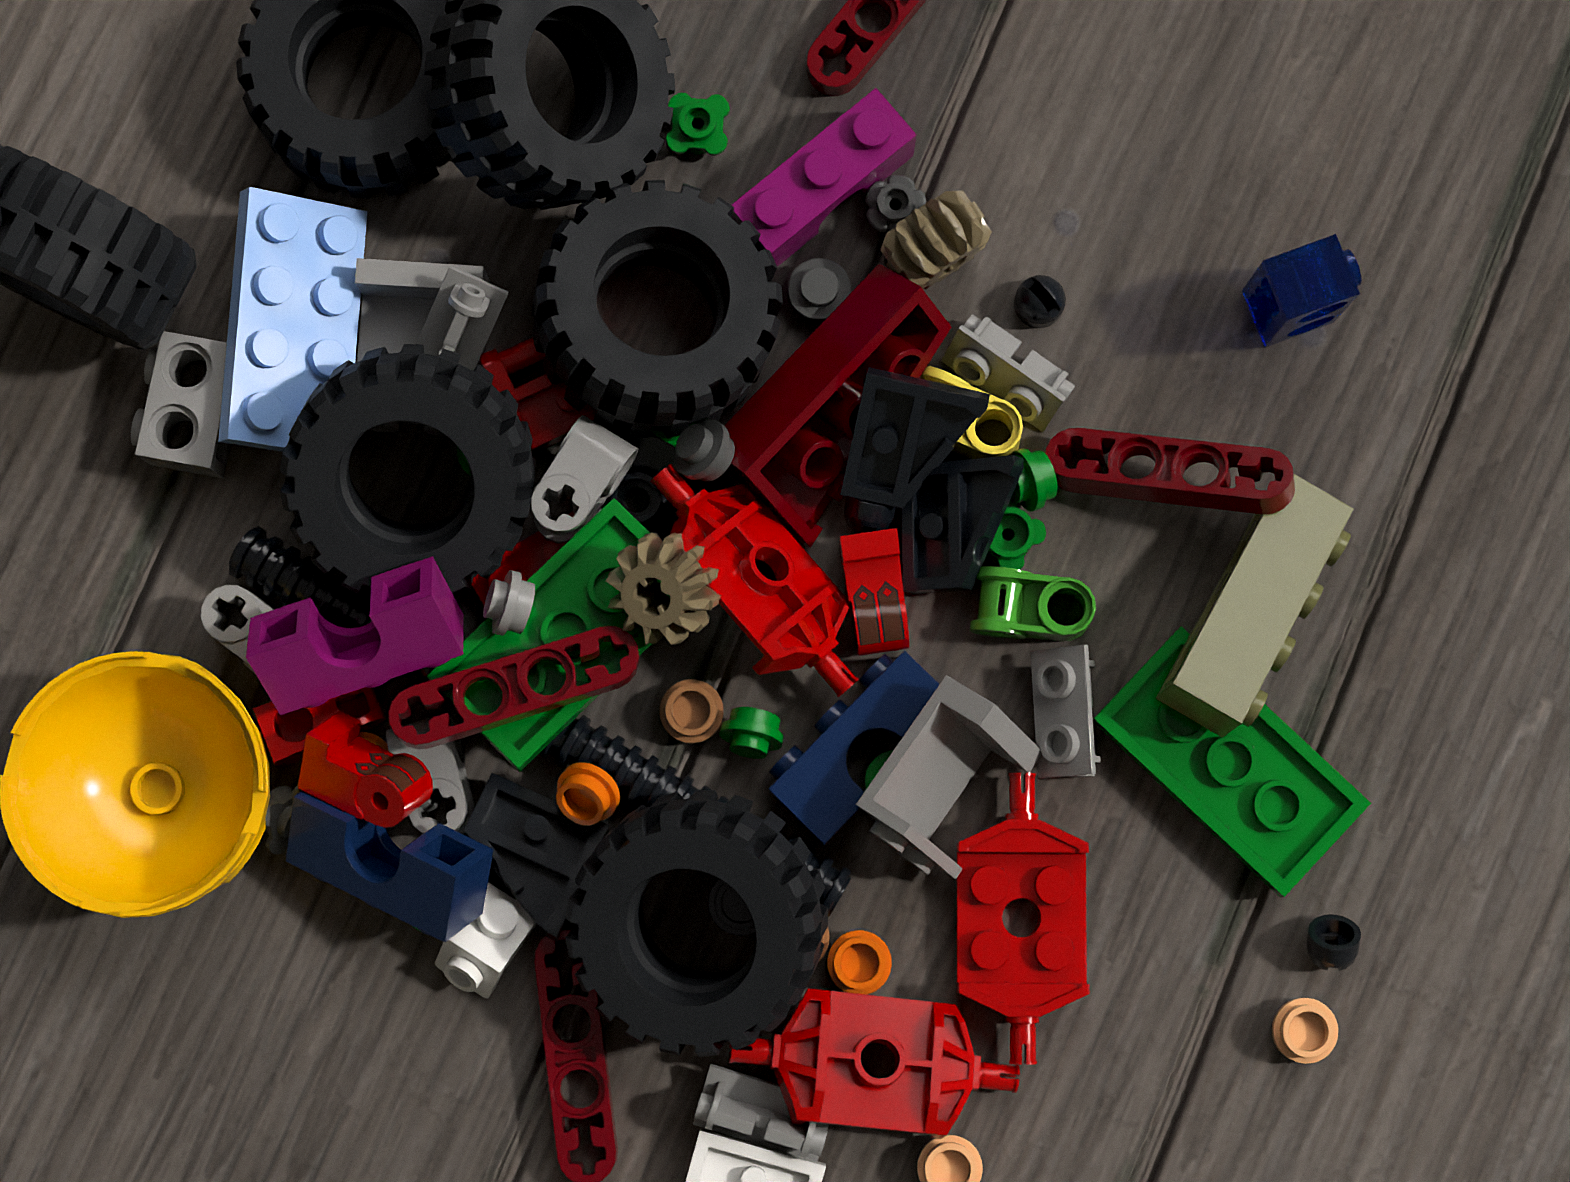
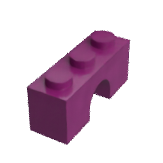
[731,88,917,267]
[246,556,464,715]

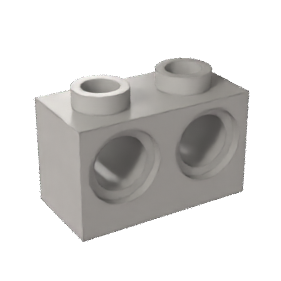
[131,331,231,479]

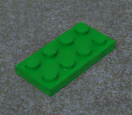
[427,498,670,772]
[1093,626,1371,897]

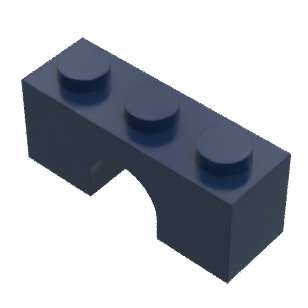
[768,650,940,846]
[286,791,494,942]

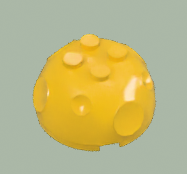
[0,651,270,918]

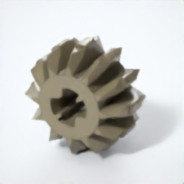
[880,190,992,289]
[606,533,721,645]

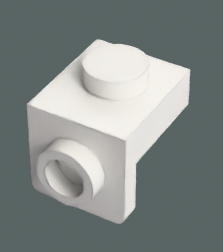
[435,882,536,998]

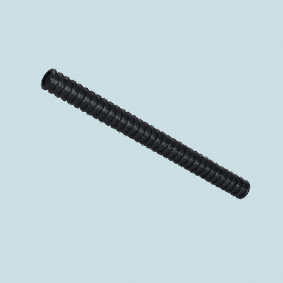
[229,526,851,917]

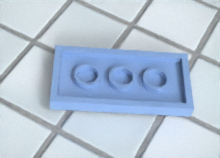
[218,187,367,452]

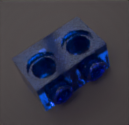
[1242,234,1362,348]

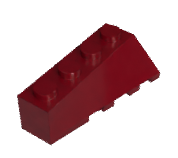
[724,264,952,548]

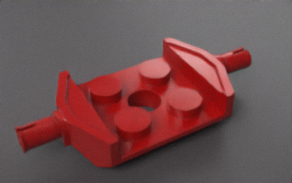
[650,464,859,698]
[957,773,1090,1065]
[729,988,1020,1139]

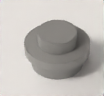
[483,570,535,636]

